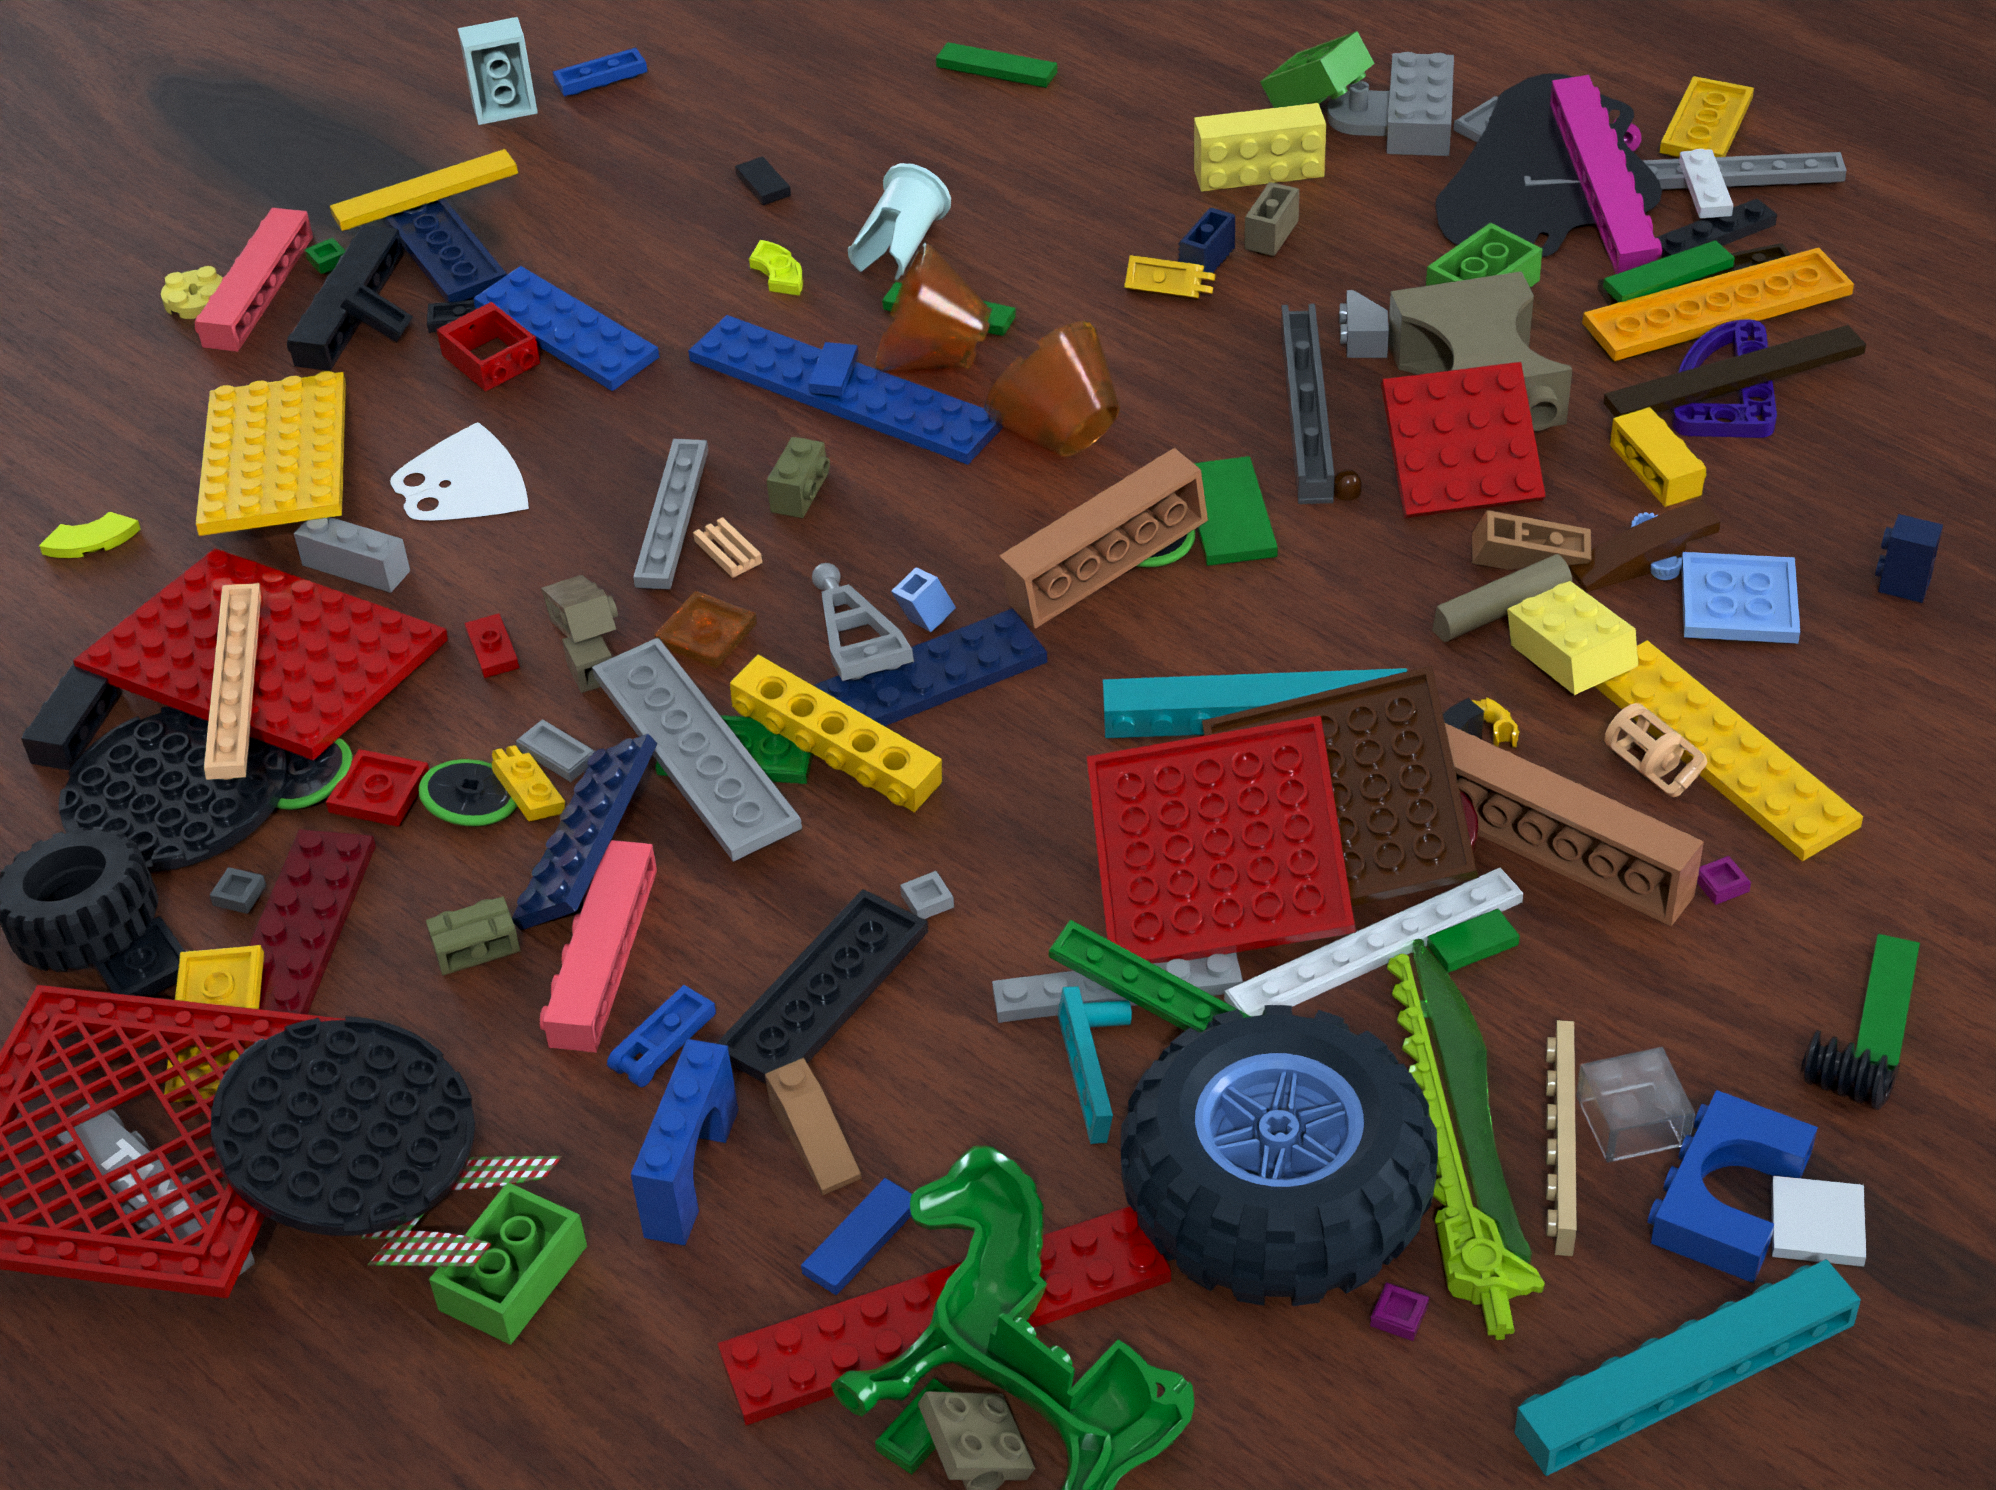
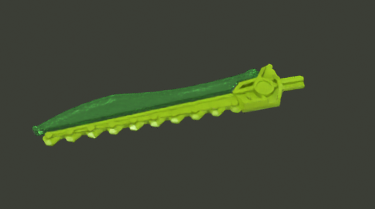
[1387,938,1545,1340]

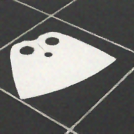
[390,422,529,521]

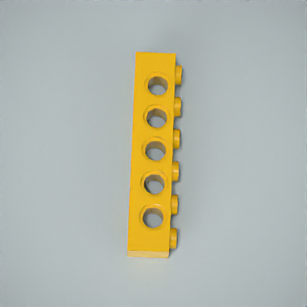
[730,654,942,813]

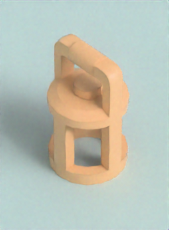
[1604,703,1707,797]

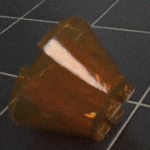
[874,243,992,371]

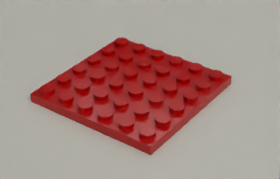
[1087,715,1356,963]

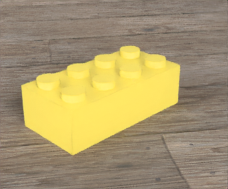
[1194,103,1326,192]

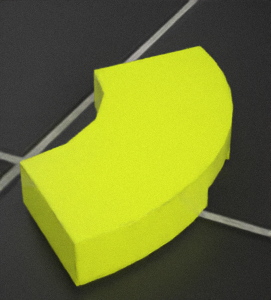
[749,240,803,296]
[39,512,141,558]

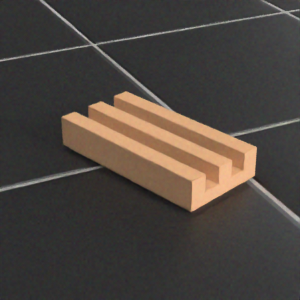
[693,517,762,578]

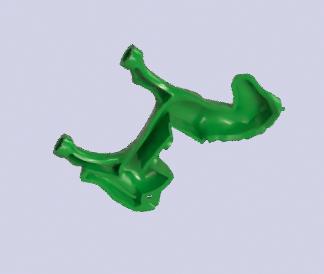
[831,1145,1195,1490]

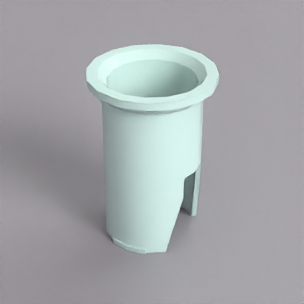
[848,163,951,280]

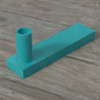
[1057,986,1132,1144]

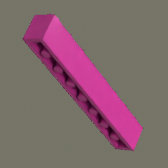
[1550,75,1662,274]

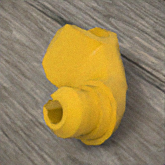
[1472,697,1519,748]

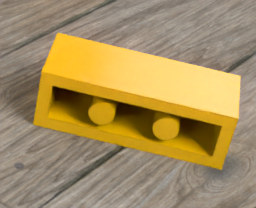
[1610,407,1706,507]

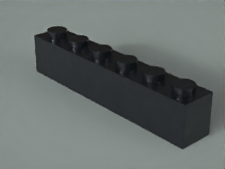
[287,225,404,371]

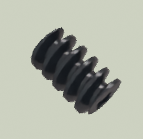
[1801,1030,1900,1110]

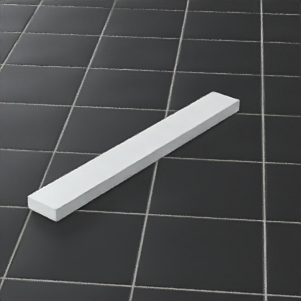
[1224,867,1523,1017]

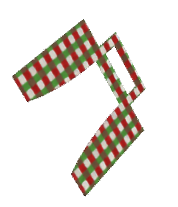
[361,1156,563,1267]

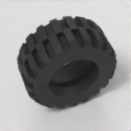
[0,827,158,972]

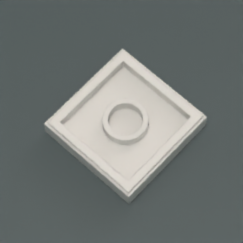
[1771,1176,1866,1267]

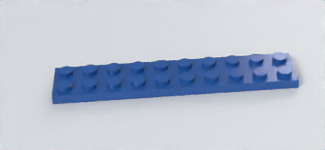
[688,315,1005,465]

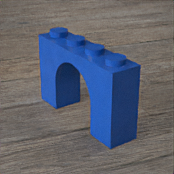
[630,1039,739,1246]
[1647,1090,1818,1283]

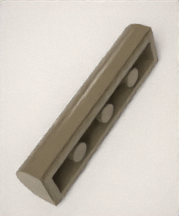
[1432,554,1572,642]

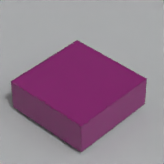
[1697,856,1751,905]
[1370,1282,1429,1341]

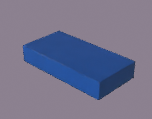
[808,342,859,396]

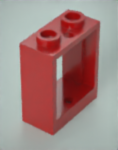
[436,302,540,392]

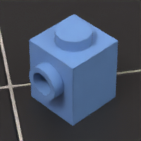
[891,567,956,632]

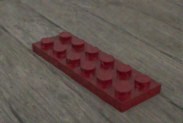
[249,829,376,1015]

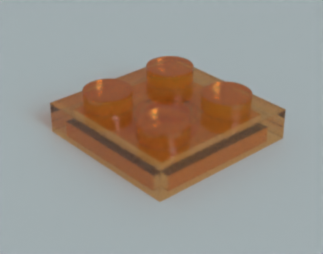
[654,590,757,669]

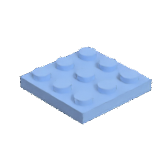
[1681,552,1800,644]

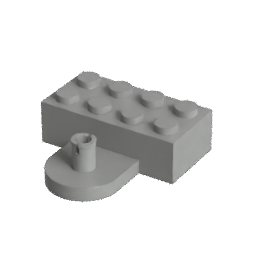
[1327,52,1454,156]

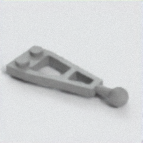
[812,563,914,681]

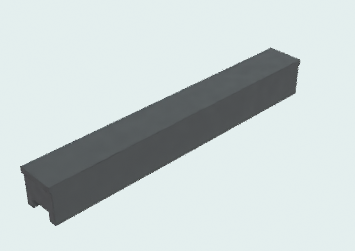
[1281,304,1334,504]

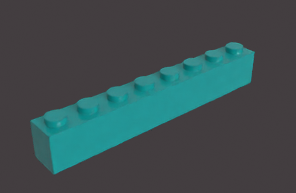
[1103,668,1407,738]
[1514,1259,1861,1476]

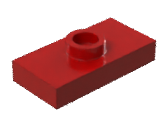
[464,613,520,678]

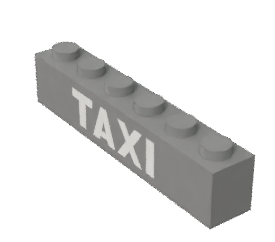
[53,1102,255,1275]

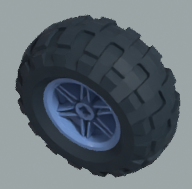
[1121,1005,1438,1306]

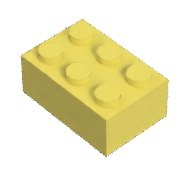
[1507,581,1638,695]

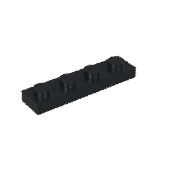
[1655,199,1777,258]

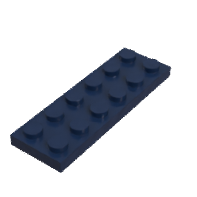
[381,198,507,302]
[814,608,1048,726]
[512,733,658,930]

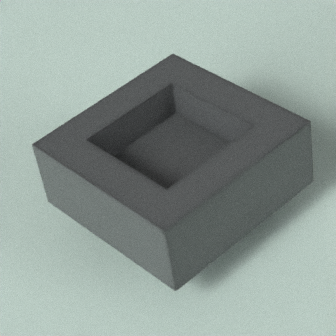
[210,867,267,914]

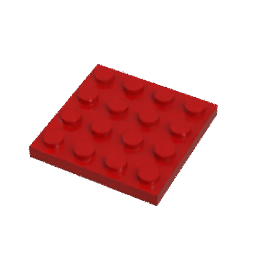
[1381,362,1546,519]

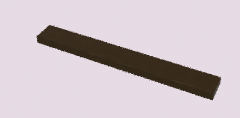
[1603,325,1866,418]

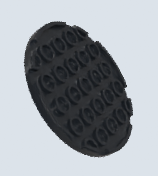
[59,706,289,872]
[211,1016,475,1236]

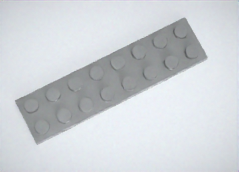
[592,638,802,861]

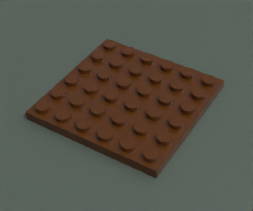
[1202,666,1479,906]

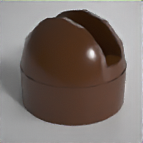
[1334,469,1362,500]

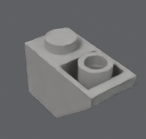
[1339,290,1389,358]

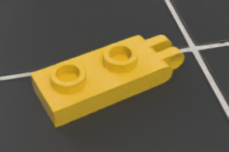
[1124,255,1216,299]
[492,745,565,822]

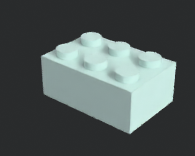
[458,17,537,125]

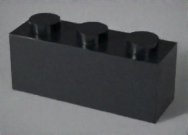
[21,663,122,771]

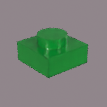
[304,237,346,274]

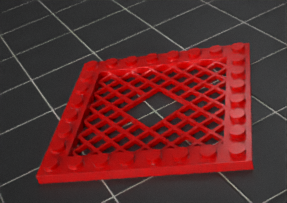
[0,985,345,1299]

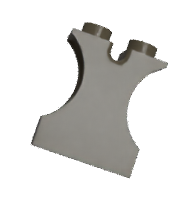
[1388,271,1572,431]

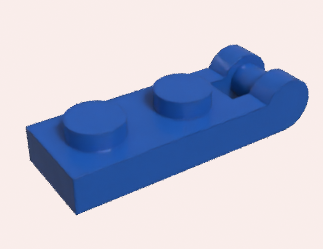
[607,985,716,1088]

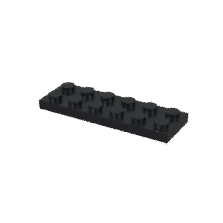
[716,889,928,1084]

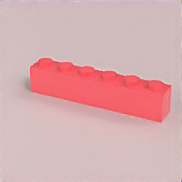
[195,208,313,352]
[540,840,657,1053]

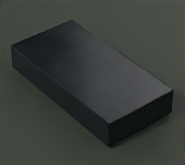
[735,156,791,205]
[340,281,413,343]

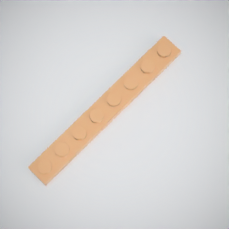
[204,583,261,780]

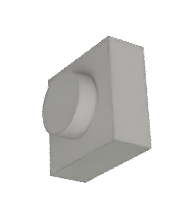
[900,871,954,919]

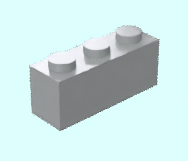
[294,517,410,593]

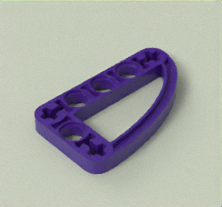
[1672,319,1777,438]

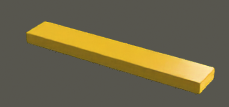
[330,149,518,231]

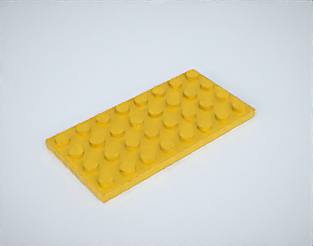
[196,371,346,536]

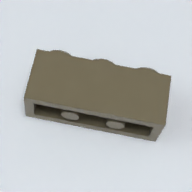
[541,575,618,643]

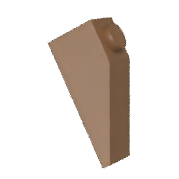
[1472,510,1592,570]
[765,1058,862,1195]

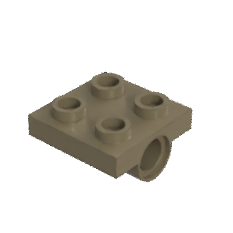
[918,1392,1035,1490]

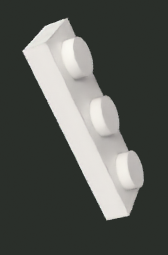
[1679,149,1733,218]

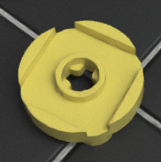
[161,266,223,319]

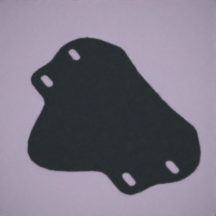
[1436,73,1662,257]

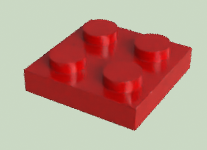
[326,749,429,827]

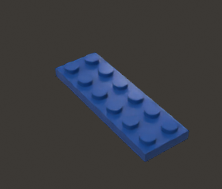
[473,266,659,391]

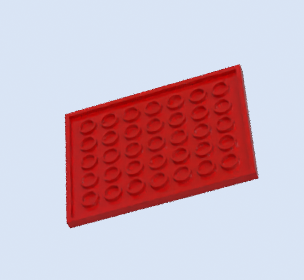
[73,548,448,760]

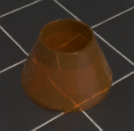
[984,321,1120,457]

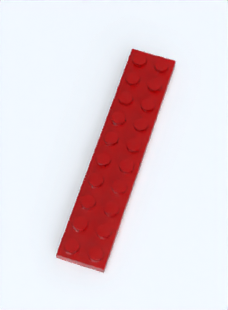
[717,1206,1171,1426]

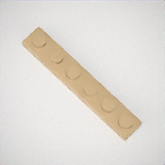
[1546,1020,1577,1256]

